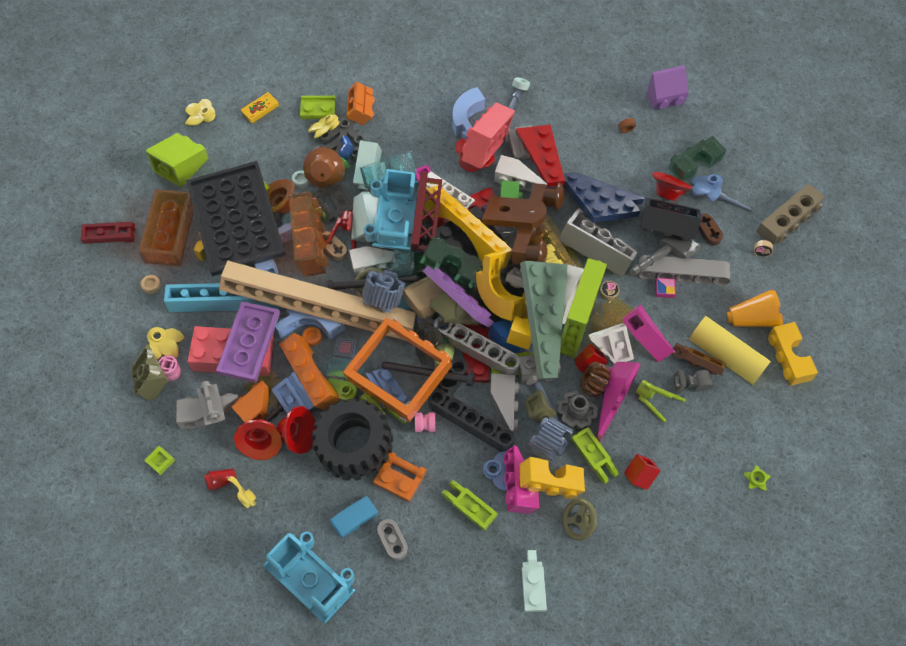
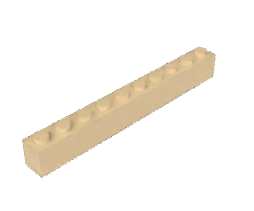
[219,261,416,341]

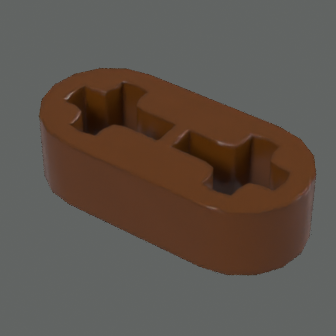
[698,214,723,246]

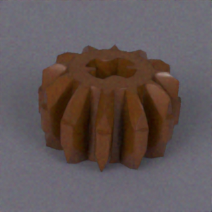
[580,362,611,397]

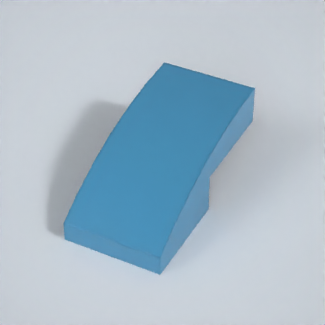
[330,496,379,538]

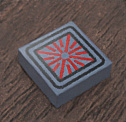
[334,338,357,360]

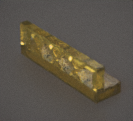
[543,215,584,269]

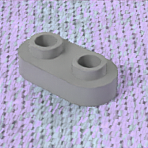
[377,519,408,561]

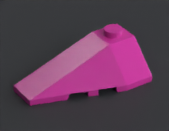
[596,362,641,442]

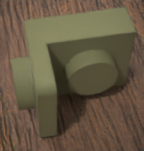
[524,389,557,424]

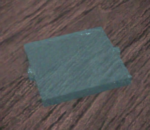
[326,356,366,381]

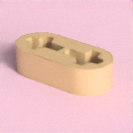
[318,231,347,261]

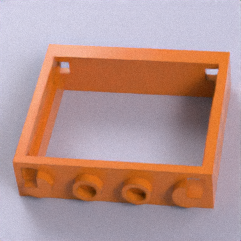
[343,317,452,422]

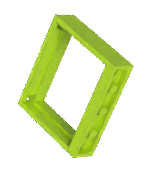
[560,258,607,358]

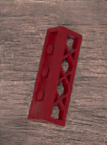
[411,172,443,252]

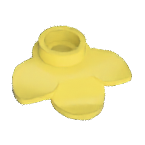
[185,99,216,126]
[308,114,339,139]
[147,327,185,360]
[228,477,256,508]

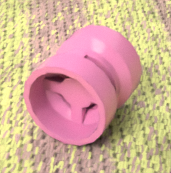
[158,356,181,381]
[415,412,435,432]

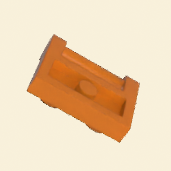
[373,452,427,502]

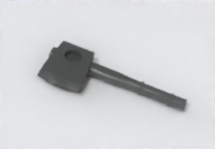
[629,235,702,276]

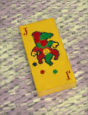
[241,92,279,124]

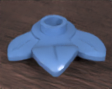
[690,174,723,202]
[483,451,506,491]

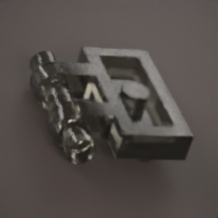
[414,316,445,365]

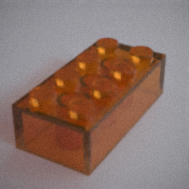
[139,189,194,266]
[289,191,328,277]

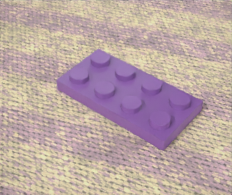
[423,266,494,328]
[216,302,280,383]

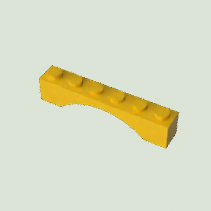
[424,185,512,270]

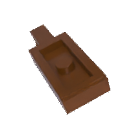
[671,342,726,375]

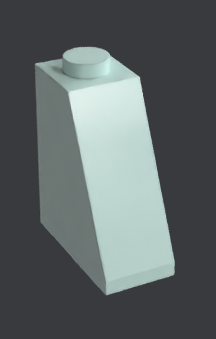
[353,141,382,191]
[351,192,379,243]

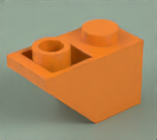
[232,380,270,422]

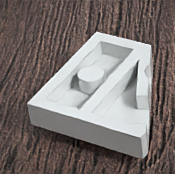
[588,323,634,364]

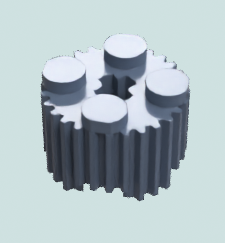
[362,270,405,312]
[528,417,573,465]

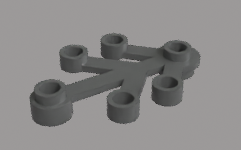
[317,118,365,161]

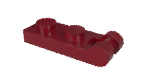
[80,222,136,244]

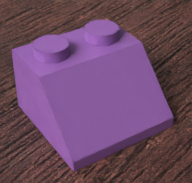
[646,65,688,110]

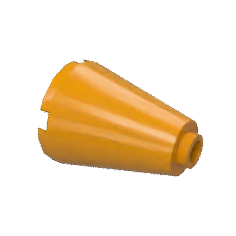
[726,290,783,327]

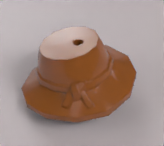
[303,147,345,189]
[266,179,296,215]

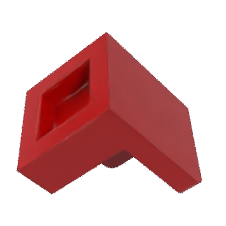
[574,343,608,373]
[624,454,661,490]

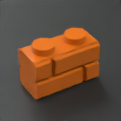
[346,82,375,125]

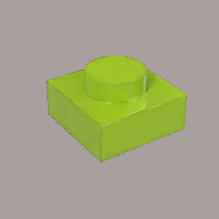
[144,446,175,475]

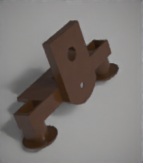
[482,183,564,264]

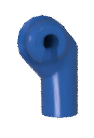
[339,136,354,161]

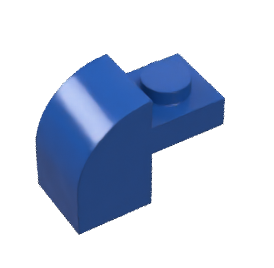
[488,319,522,353]

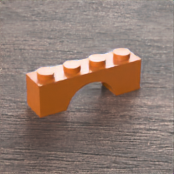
[279,333,341,411]

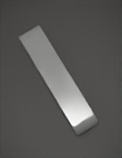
[639,255,730,285]
[434,316,520,375]

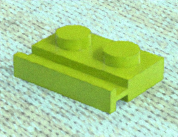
[300,95,336,119]

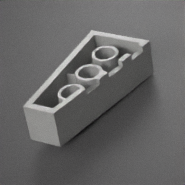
[558,208,637,277]

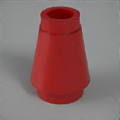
[204,468,237,491]

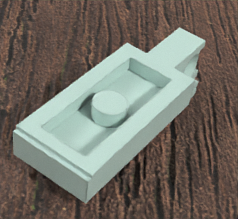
[522,550,547,612]

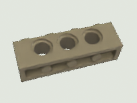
[756,183,825,245]

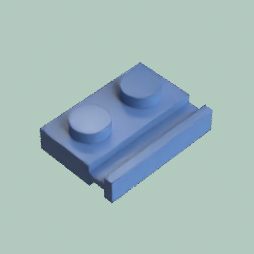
[363,369,407,409]
[271,372,315,414]

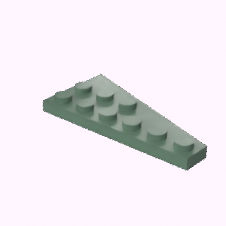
[520,261,568,380]

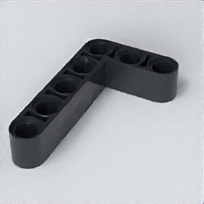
[428,358,514,452]

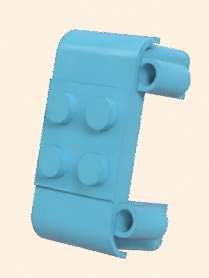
[364,169,419,251]
[263,531,356,624]

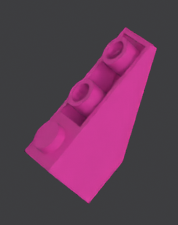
[622,305,675,362]
[503,446,539,514]

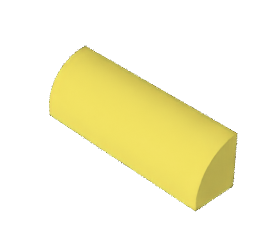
[689,316,771,385]

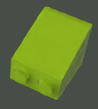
[146,133,208,188]

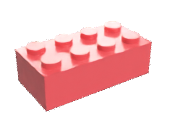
[461,102,515,169]
[188,326,275,376]

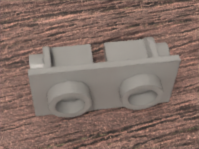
[197,381,225,426]

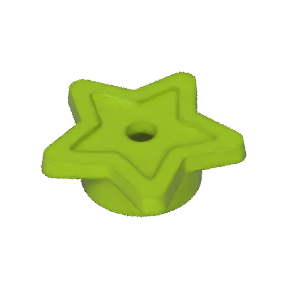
[744,466,771,491]

